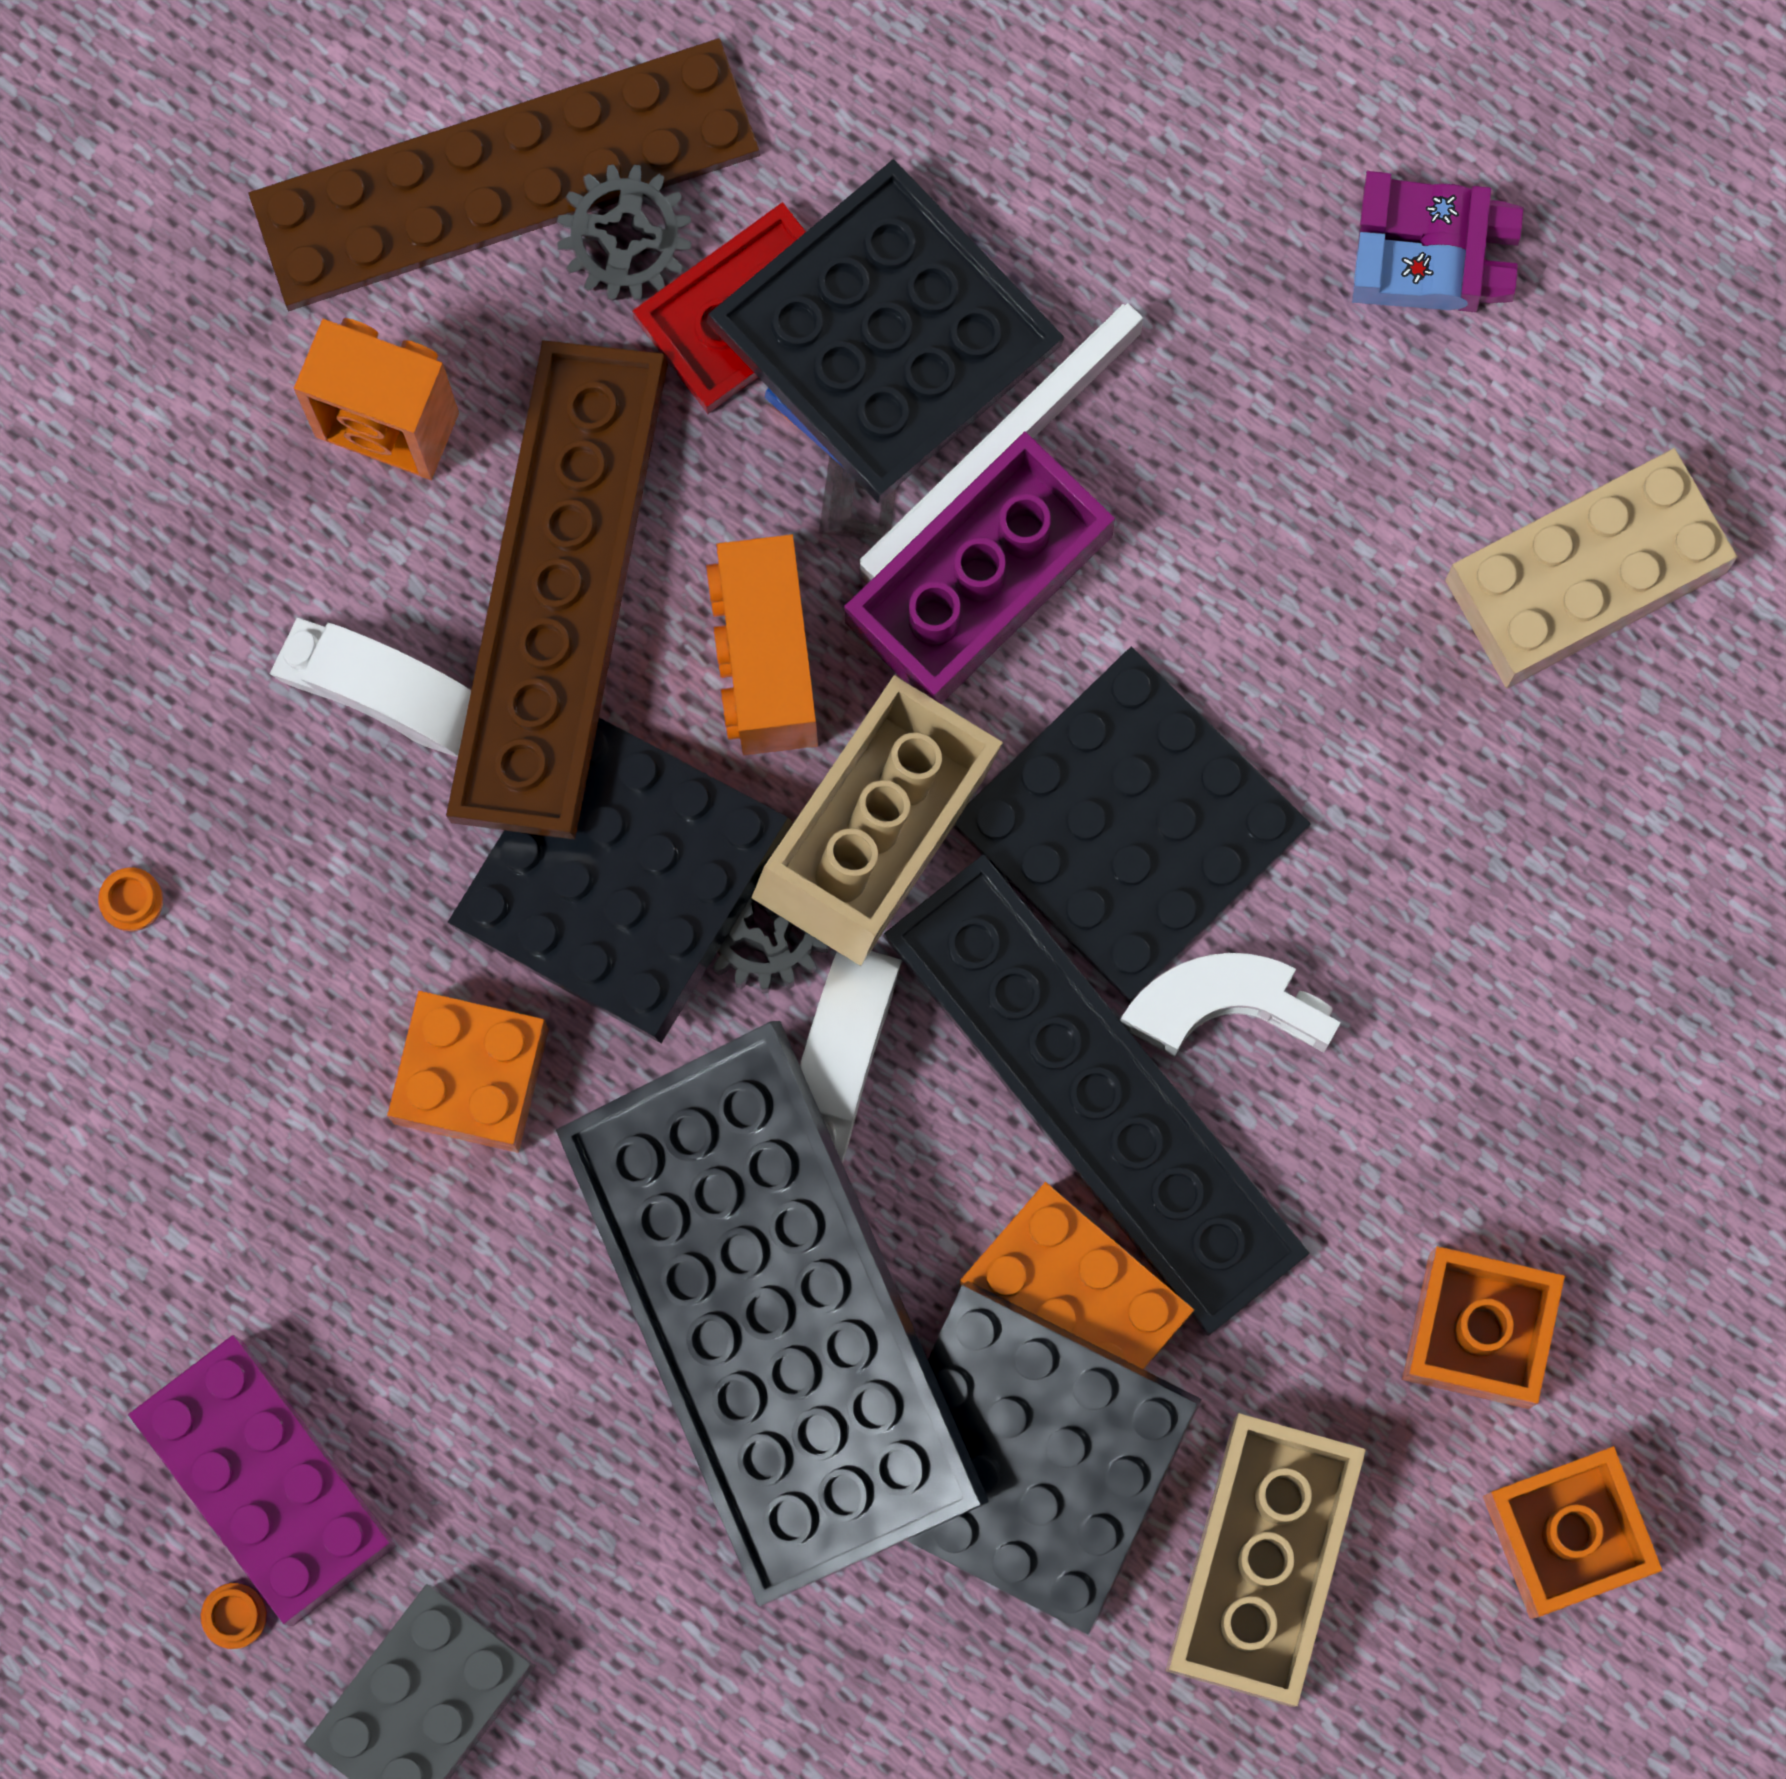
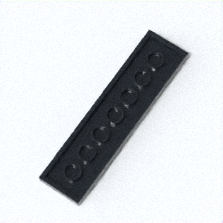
[883,854,1310,1336]

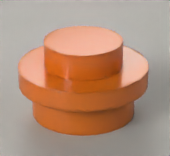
[98,867,163,932]
[201,1583,267,1649]

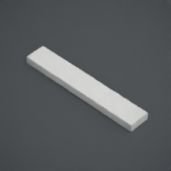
[860,303,1143,584]

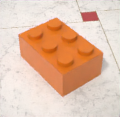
[293,318,459,481]
[706,534,818,756]
[960,1182,1194,1369]

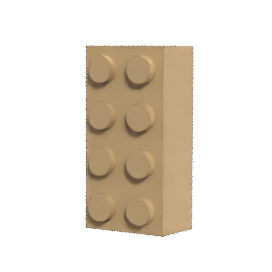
[1445,448,1737,689]
[752,675,1003,966]
[1165,1413,1366,1707]

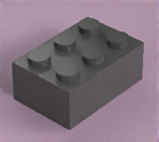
[304,1584,536,1779]

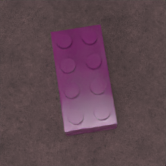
[844,431,1115,704]
[128,1335,396,1626]

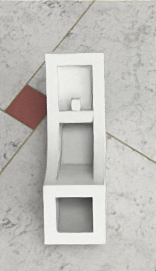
[270,618,471,757]
[800,951,902,1164]
[1120,953,1341,1057]

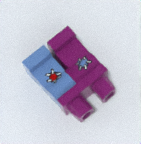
[1352,170,1524,313]

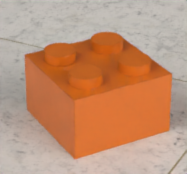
[387,990,549,1153]
[1402,1246,1565,1409]
[1482,1446,1663,1619]

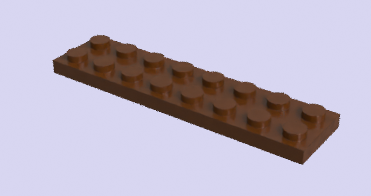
[248,38,760,311]
[446,340,668,840]

